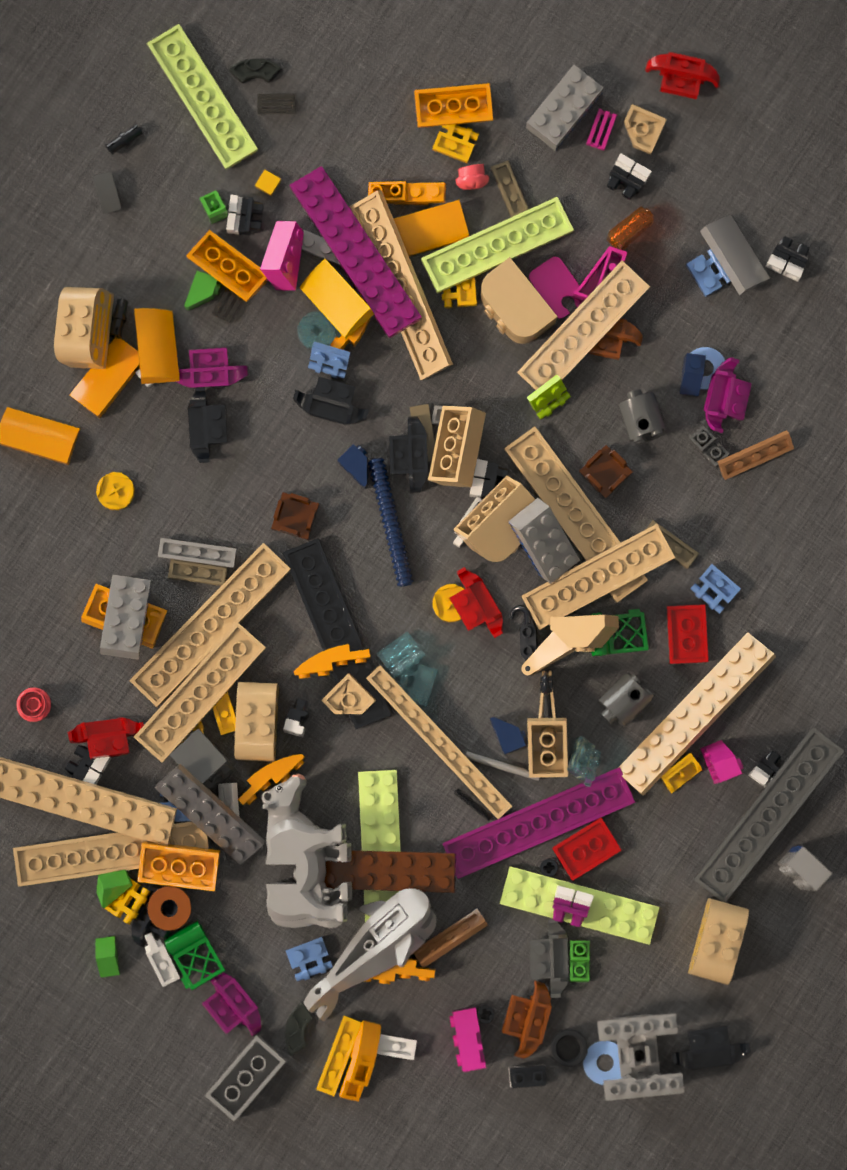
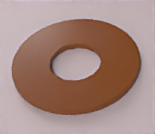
[148,886,191,930]

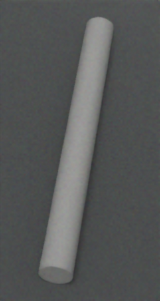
[466,751,540,781]

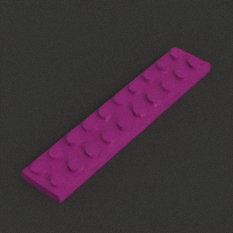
[289,166,422,339]
[442,767,635,879]

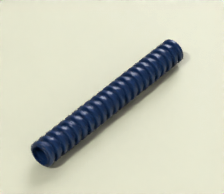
[368,458,414,587]

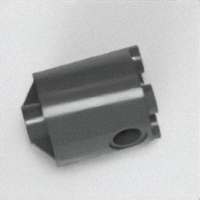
[618,389,667,444]
[598,673,654,728]

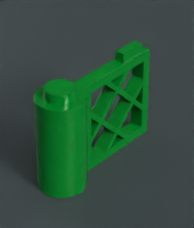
[591,609,649,656]
[164,920,226,991]

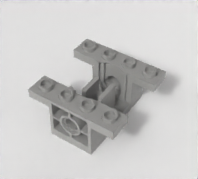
[597,1013,684,1101]

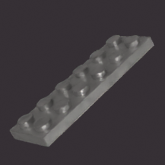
[155,764,266,865]

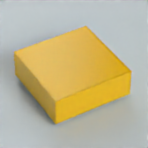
[255,170,281,196]

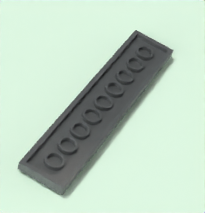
[694,727,844,903]

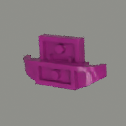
[177,348,248,388]
[703,357,752,433]
[202,970,261,1037]

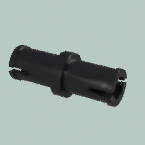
[105,124,143,155]
[109,299,128,339]

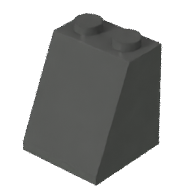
[170,729,237,793]

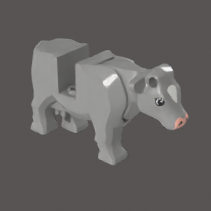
[262,774,352,928]

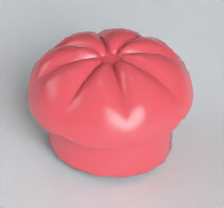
[455,164,489,190]
[17,687,51,722]

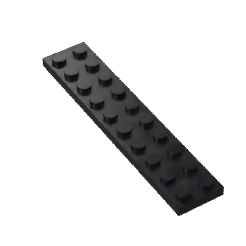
[283,538,391,730]

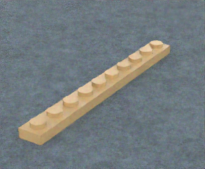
[366,665,512,819]

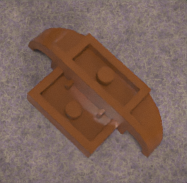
[587,318,643,360]
[502,981,552,1058]

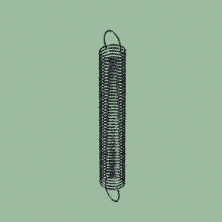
[451,786,495,822]

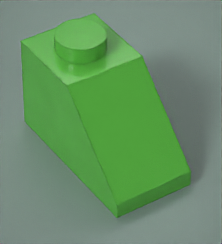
[184,271,221,311]

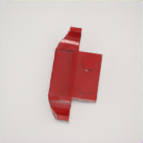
[645,52,720,100]
[449,567,503,638]
[68,717,144,759]

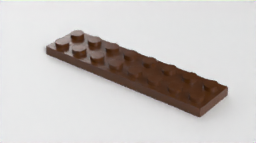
[324,850,456,893]

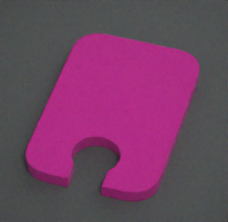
[529,257,583,319]

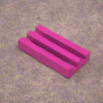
[586,108,617,151]

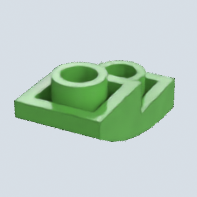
[570,941,590,982]

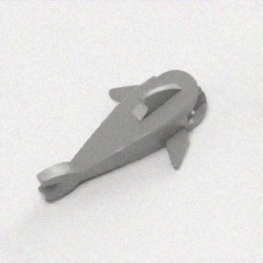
[304,888,437,1022]

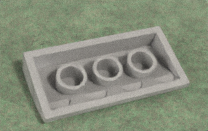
[700,215,770,295]

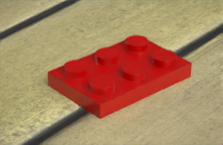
[666,605,709,664]
[552,818,622,881]

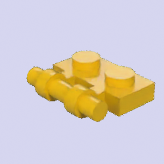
[432,124,479,164]
[442,277,477,308]
[104,878,150,925]

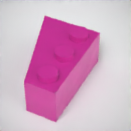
[260,221,304,291]
[573,246,627,301]
[700,740,743,784]
[449,1007,486,1072]

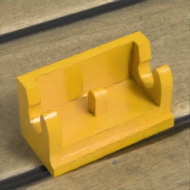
[660,753,702,794]

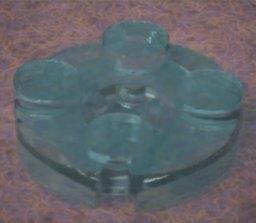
[297,311,335,350]

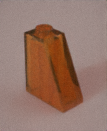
[607,206,654,250]

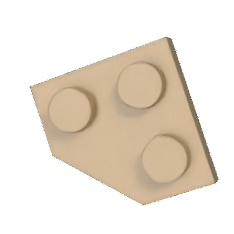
[624,104,666,155]
[321,673,376,714]

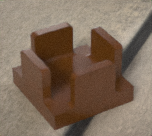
[579,445,633,499]
[271,492,319,540]

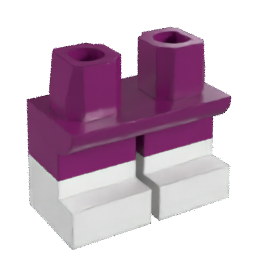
[552,885,594,927]

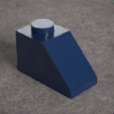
[679,353,706,397]
[337,444,367,489]
[490,717,528,755]

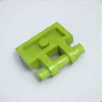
[527,375,571,420]

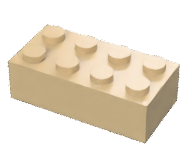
[428,406,486,488]

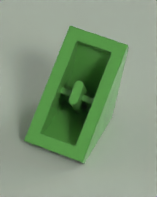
[200,190,228,224]
[96,870,132,908]
[96,936,120,977]

